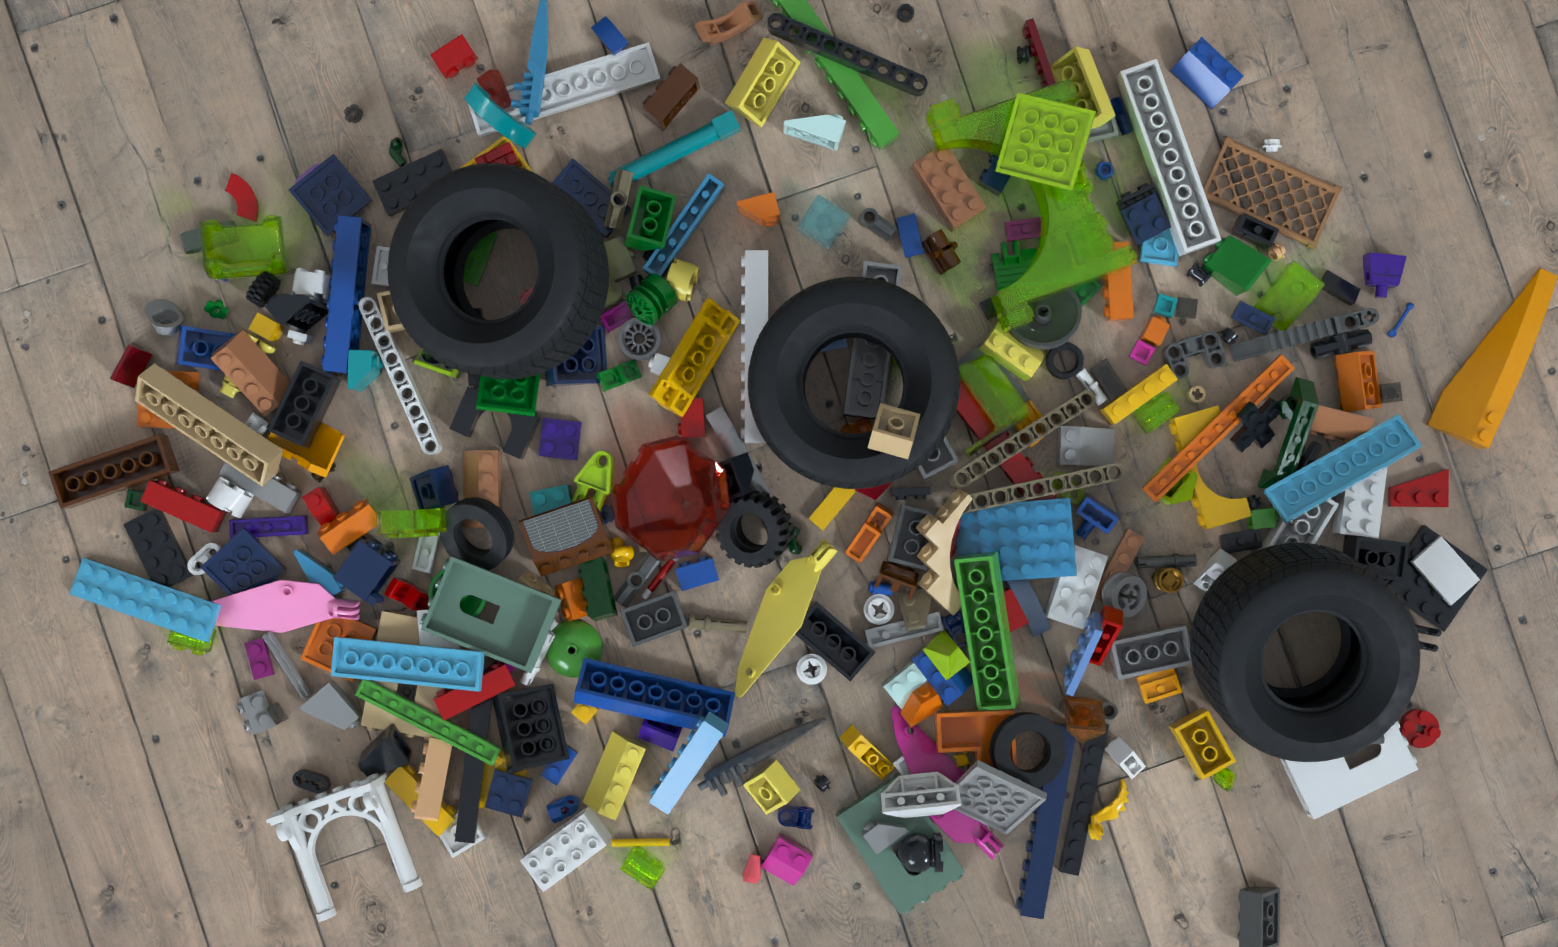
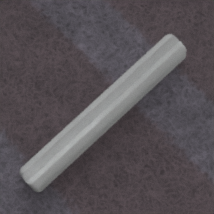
[262,631,312,699]

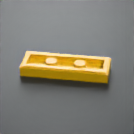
[808,487,856,531]

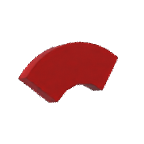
[225,173,259,222]

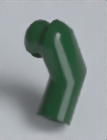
[389,137,407,167]
[788,526,802,555]

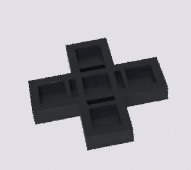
[1230,397,1282,453]

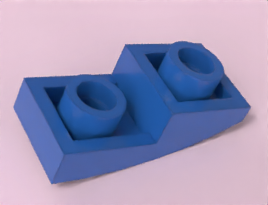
[591,16,629,56]
[897,213,924,258]

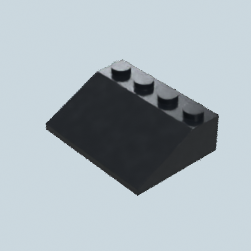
[492,683,570,774]

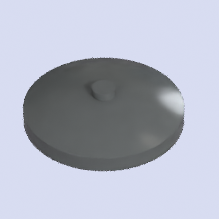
[1003,282,1082,350]

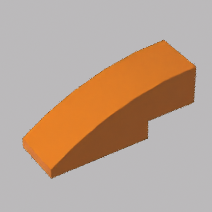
[845,502,894,563]

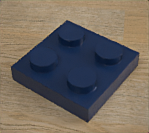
[1119,193,1171,245]
[485,769,533,818]

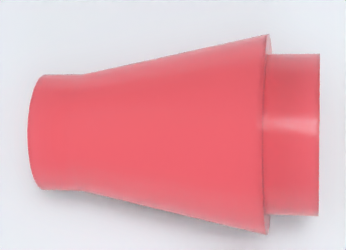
[742,854,761,884]

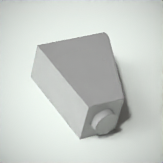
[300,680,363,730]

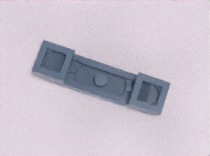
[1006,579,1051,637]

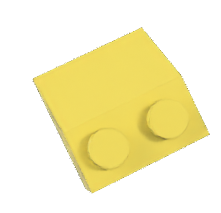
[743,760,800,815]

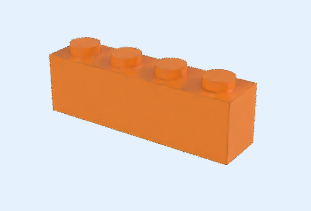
[1100,241,1134,321]

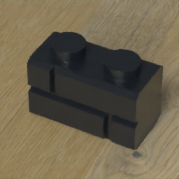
[1230,213,1279,250]

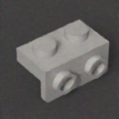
[236,690,276,735]

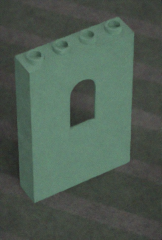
[420,556,562,673]
[836,772,965,914]

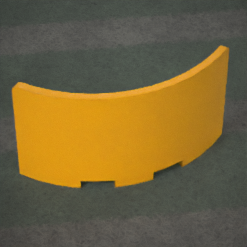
[267,422,345,478]

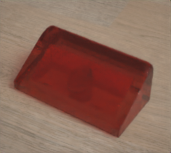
[477,69,511,109]

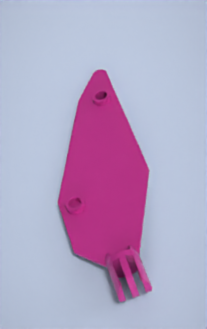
[891,706,1004,860]

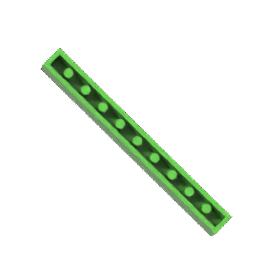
[771,0,900,150]

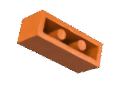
[317,499,382,555]

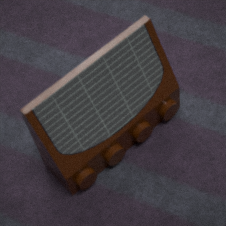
[519,496,614,577]

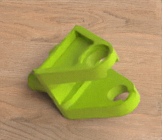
[571,451,615,511]

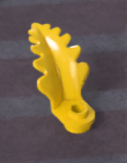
[1088,779,1129,841]

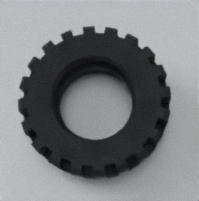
[715,491,793,568]

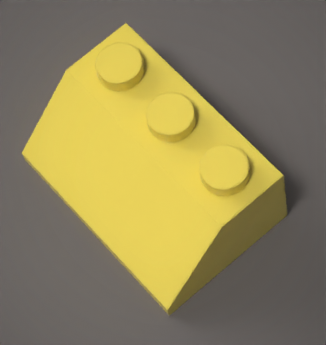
[979,318,1046,382]

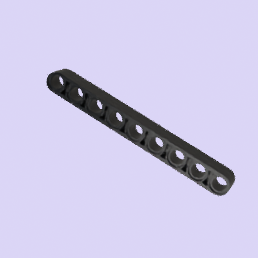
[767,13,928,97]

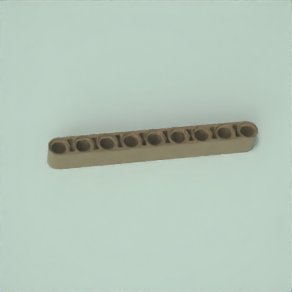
[949,390,1096,489]
[963,463,1124,513]

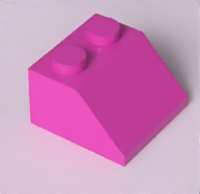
[760,833,813,886]

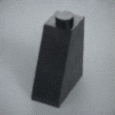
[358,723,412,777]

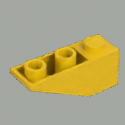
[839,724,895,780]

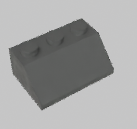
[1238,887,1280,947]

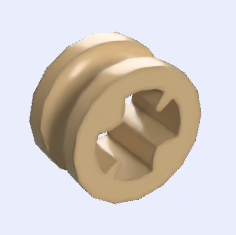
[1187,386,1206,403]

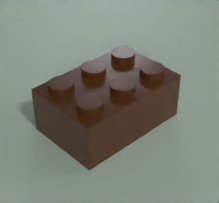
[643,63,700,131]

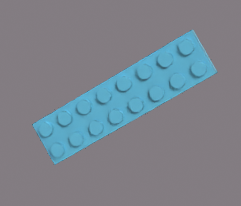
[1263,414,1422,524]
[69,558,222,642]
[331,637,485,692]

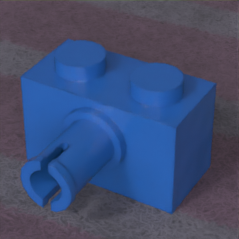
[1076,493,1119,540]

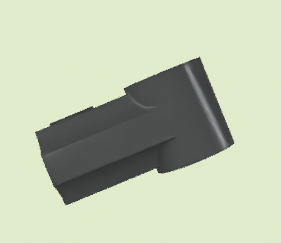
[859,208,897,242]

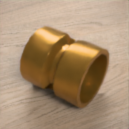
[1152,567,1184,593]

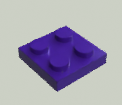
[539,418,582,460]

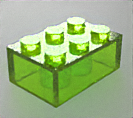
[377,509,446,538]

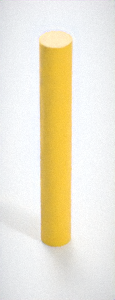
[612,838,670,847]

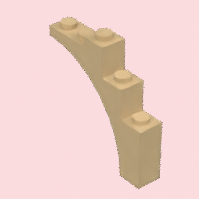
[916,488,973,616]

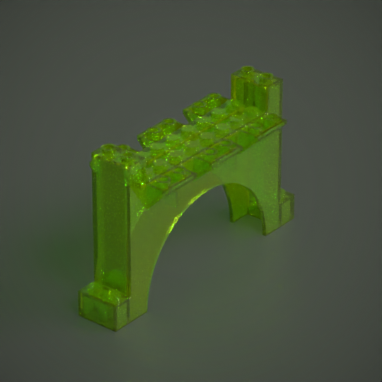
[925,79,1137,333]

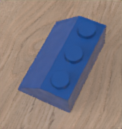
[1170,37,1244,110]
[910,645,973,706]

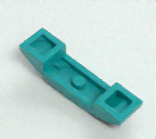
[464,83,537,148]

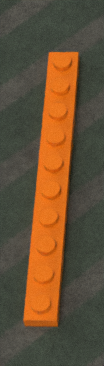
[1141,354,1295,502]

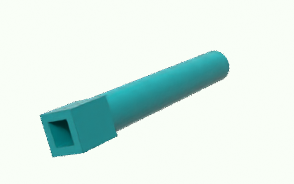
[607,110,741,188]

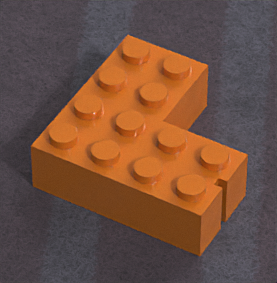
[934,709,1017,768]

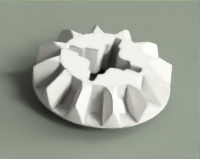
[864,594,894,625]
[796,654,827,685]

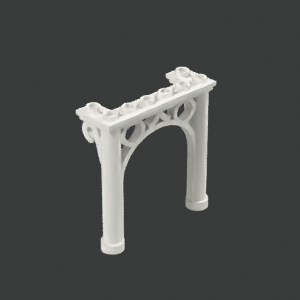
[266,773,423,922]

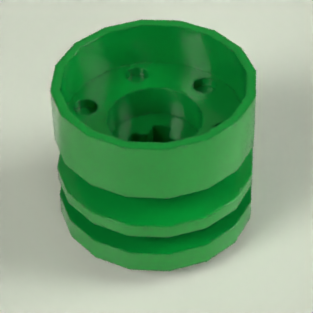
[625,273,677,325]

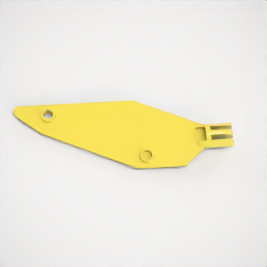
[735,539,838,698]

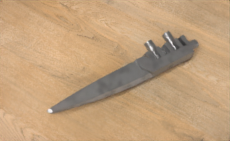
[697,718,827,797]

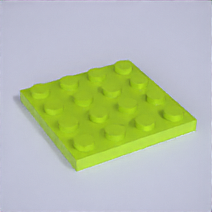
[995,93,1096,191]

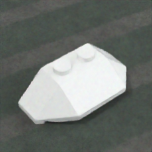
[881,772,961,818]

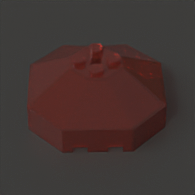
[612,436,730,561]

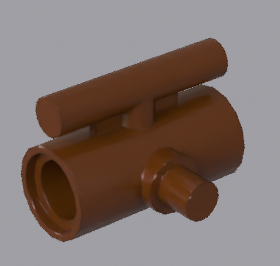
[922,229,961,276]

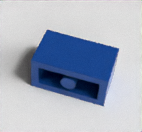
[675,555,719,591]

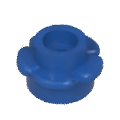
[1095,162,1114,180]

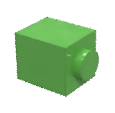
[1247,508,1278,530]

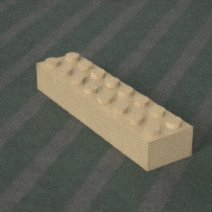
[135,363,283,487]

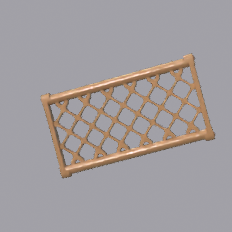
[1203,136,1342,250]

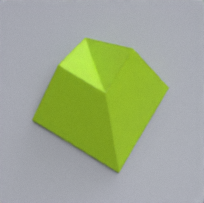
[1146,457,1197,505]
[922,630,970,680]

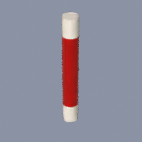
[641,550,682,600]

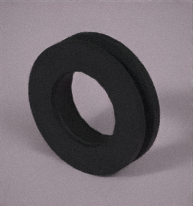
[439,497,514,570]
[989,712,1066,788]

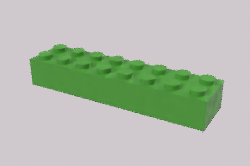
[954,551,1021,711]

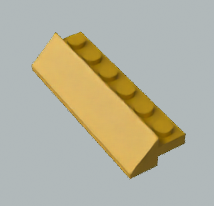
[648,298,740,417]

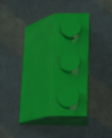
[624,185,677,251]

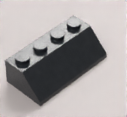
[265,294,329,333]
[795,601,875,682]

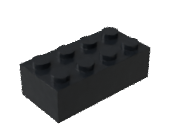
[267,361,341,449]

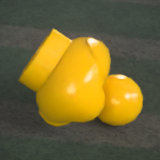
[610,537,634,568]

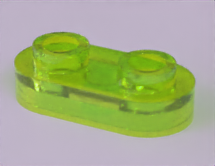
[1052,472,1085,504]

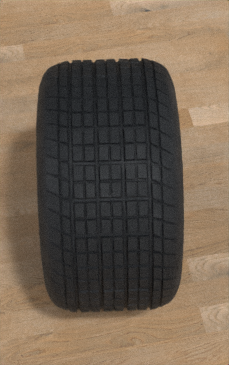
[387,163,609,379]
[748,277,960,489]
[1190,543,1421,762]

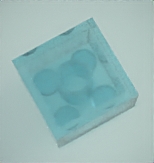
[797,194,851,251]

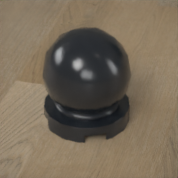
[898,833,943,872]

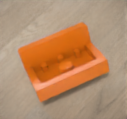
[555,578,588,622]

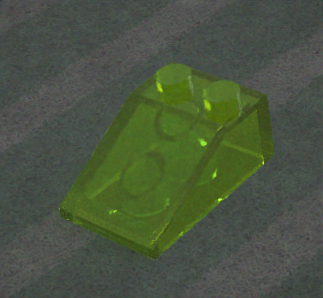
[1255,261,1325,331]

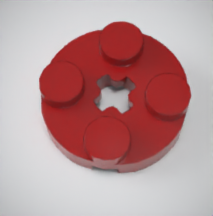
[1399,709,1441,748]

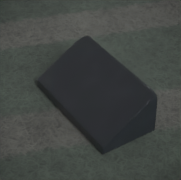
[1317,270,1360,306]

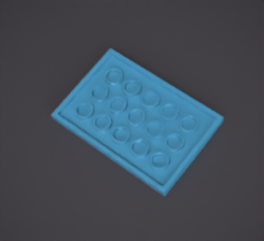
[957,498,1077,581]

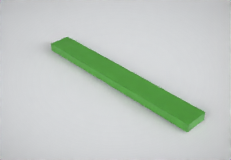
[355,679,502,766]

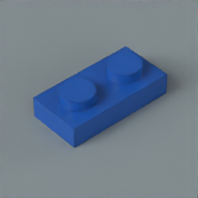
[541,745,578,786]

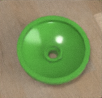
[546,620,603,678]

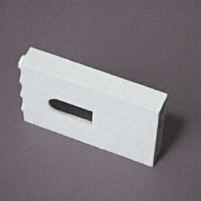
[1280,721,1418,820]

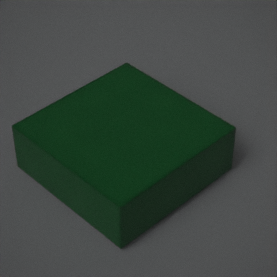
[125,489,147,511]

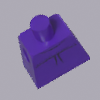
[1363,252,1406,298]

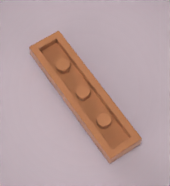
[1095,529,1145,602]

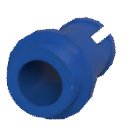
[868,580,893,596]

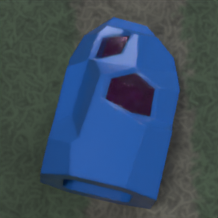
[546,795,580,823]

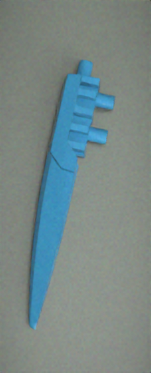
[511,0,548,125]

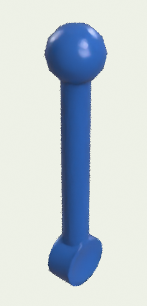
[1388,302,1414,338]

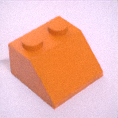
[736,192,780,227]

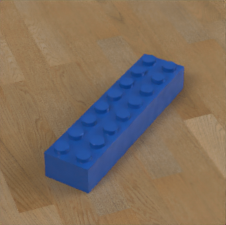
[321,215,372,375]
[573,658,735,737]

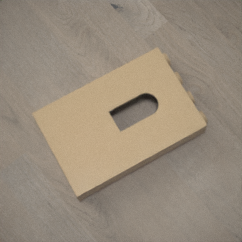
[361,610,449,741]

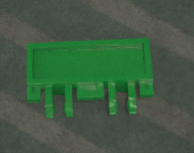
[991,235,1074,291]

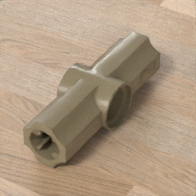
[604,169,634,230]

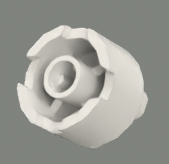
[291,268,332,304]
[206,476,254,518]

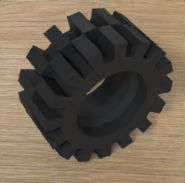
[246,271,281,308]

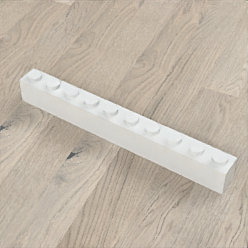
[741,250,768,443]

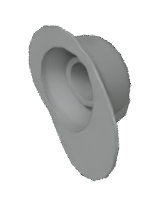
[144,299,184,338]

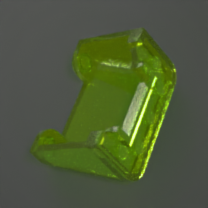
[200,215,289,279]

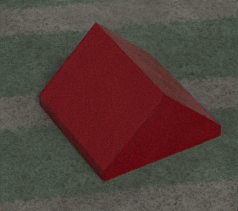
[110,342,153,388]

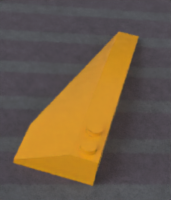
[1427,268,1558,449]

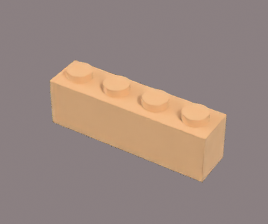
[411,738,452,822]

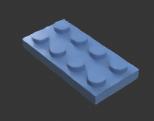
[1062,611,1103,696]

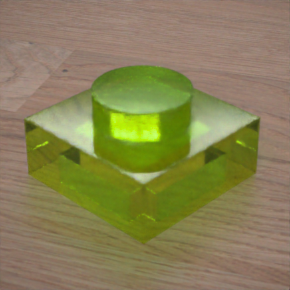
[1212,767,1237,792]

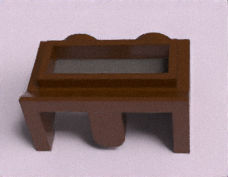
[874,561,919,600]

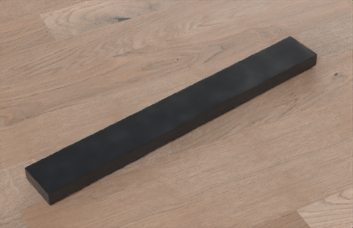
[455,697,493,843]

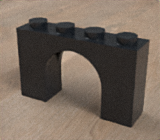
[449,385,541,460]

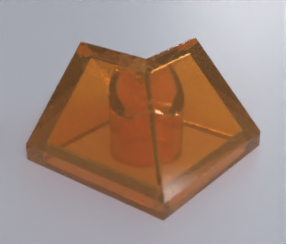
[1063,696,1106,743]

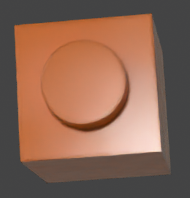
[1139,316,1170,347]

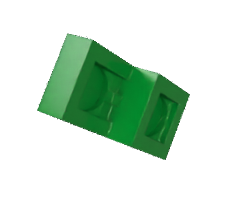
[597,360,642,392]

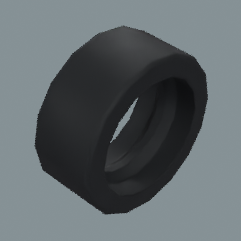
[1046,342,1084,379]

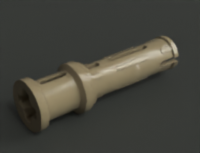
[689,613,748,633]

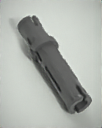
[1136,553,1197,569]

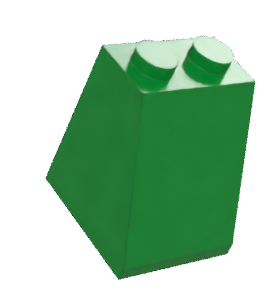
[1201,235,1272,296]

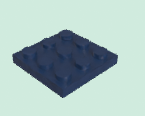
[288,154,373,236]
[200,527,286,595]

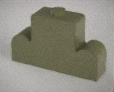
[604,236,637,308]

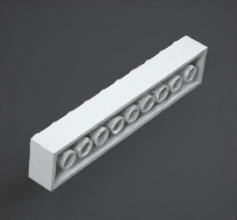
[1116,59,1221,257]

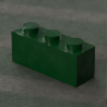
[578,557,618,621]

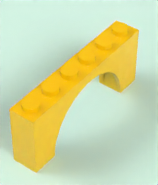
[1169,405,1252,529]

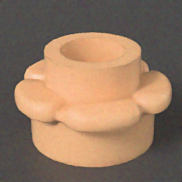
[1268,243,1286,261]

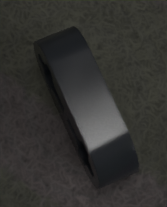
[292,769,331,794]

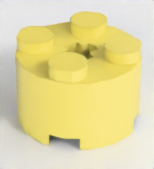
[666,258,700,302]

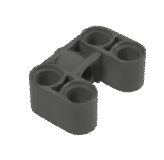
[1161,331,1226,380]

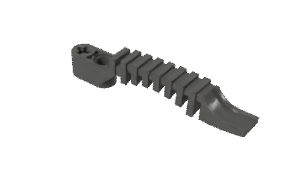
[1229,308,1379,362]

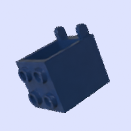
[333,538,401,605]

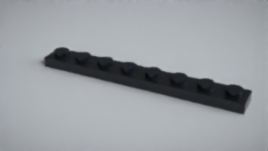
[1059,720,1109,876]

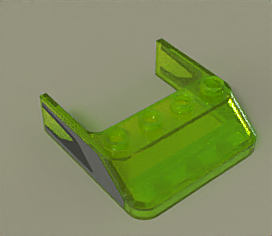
[959,355,1029,458]

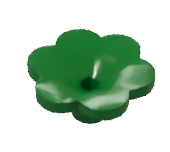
[204,300,229,319]

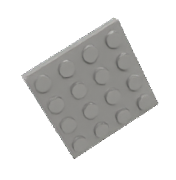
[953,760,1047,835]

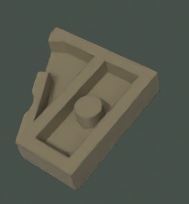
[897,588,932,631]

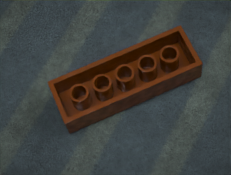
[48,434,180,508]

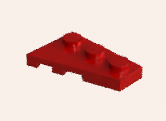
[1388,469,1449,507]

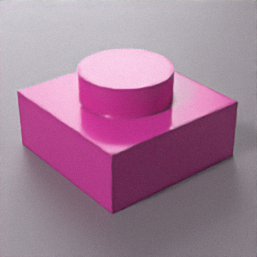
[1128,339,1155,366]

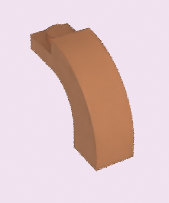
[694,1,763,45]

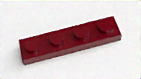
[1022,18,1058,98]

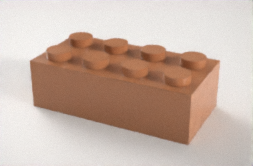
[911,143,987,232]

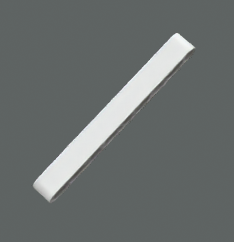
[358,297,443,455]

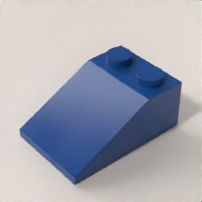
[175,326,236,371]

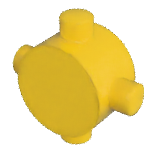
[954,752,970,767]

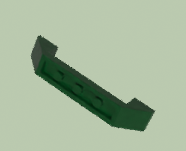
[1257,377,1319,489]

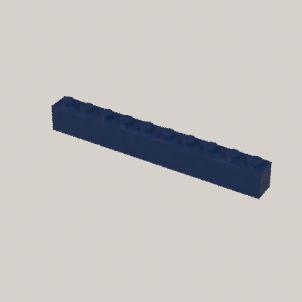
[1016,722,1077,919]

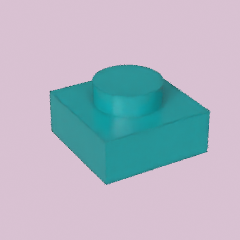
[1152,294,1178,318]

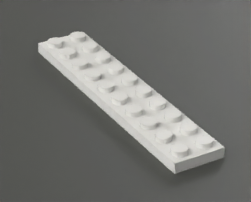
[468,42,661,137]

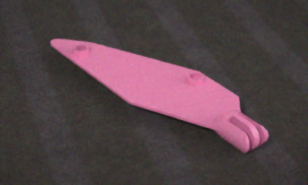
[212,579,360,633]

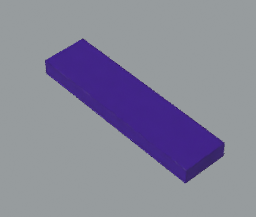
[229,515,308,539]

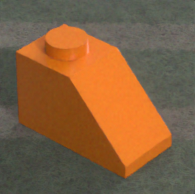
[900,682,943,727]

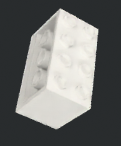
[520,806,612,892]

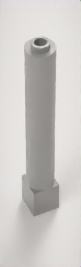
[706,407,773,497]

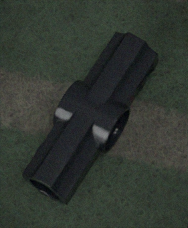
[1310,329,1373,359]

